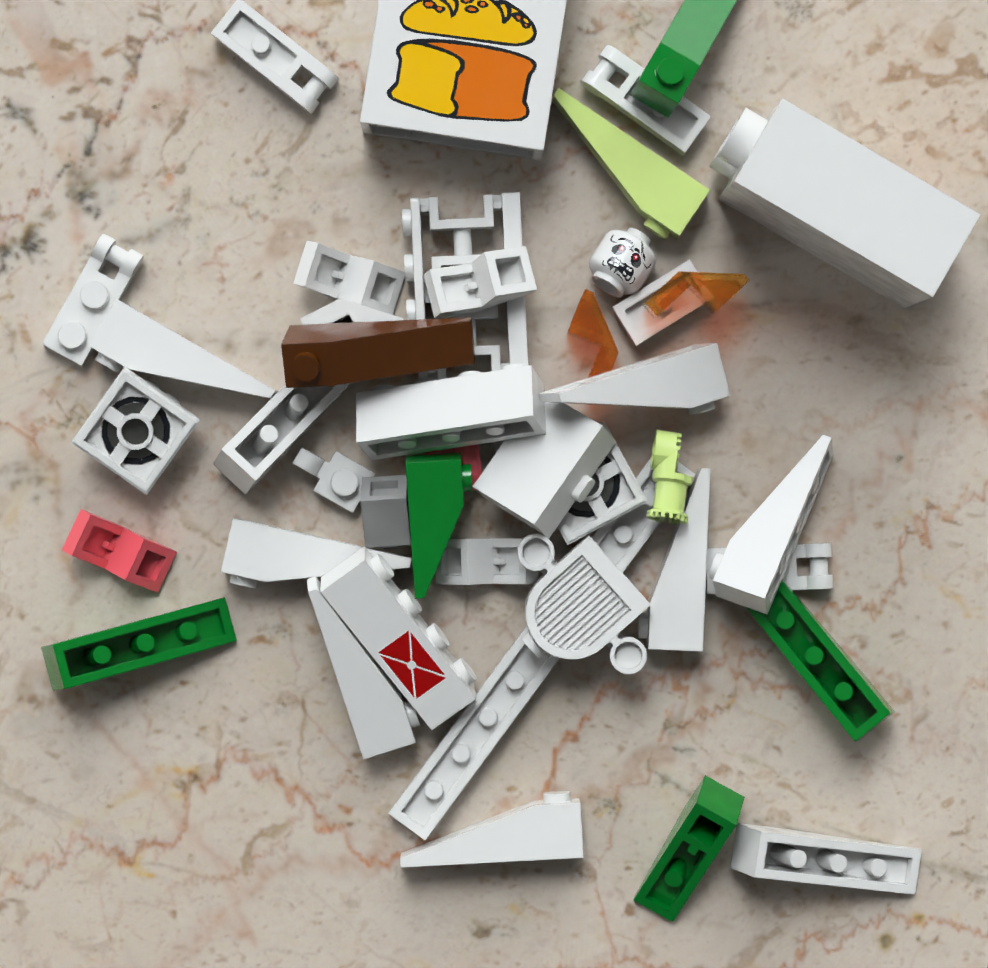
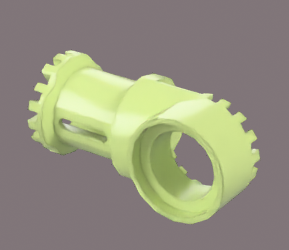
[647,430,693,524]

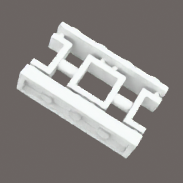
[402,192,528,380]

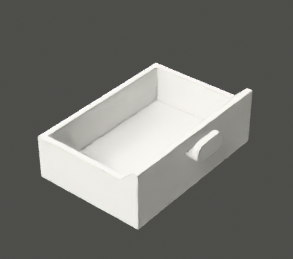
[473,403,616,539]

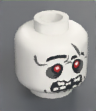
[589,228,656,298]

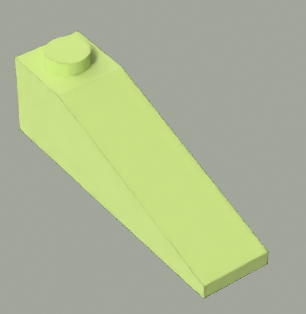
[552,88,710,240]

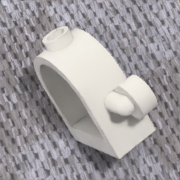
[517,534,651,674]

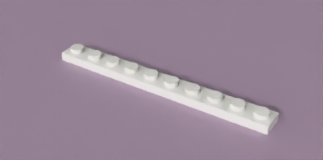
[388,457,695,840]

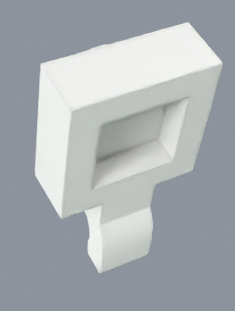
[292,447,375,513]

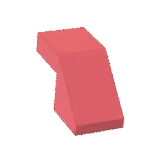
[62,509,177,593]

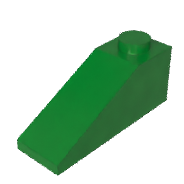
[405,452,473,599]
[633,775,745,922]

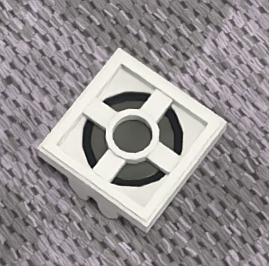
[71,366,200,495]
[557,421,648,545]

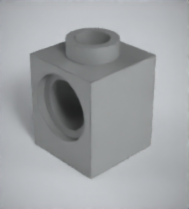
[360,475,411,549]

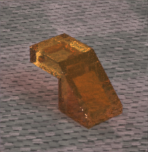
[642,271,750,318]
[566,289,619,378]

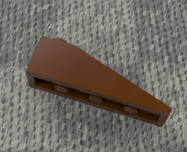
[281,317,475,388]

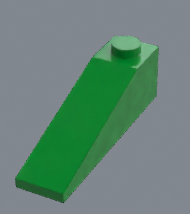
[629,0,737,118]
[746,579,895,742]
[41,597,237,691]

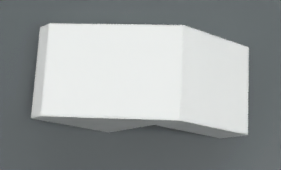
[293,240,405,315]
[424,246,537,318]
[300,298,403,325]
[436,538,539,585]

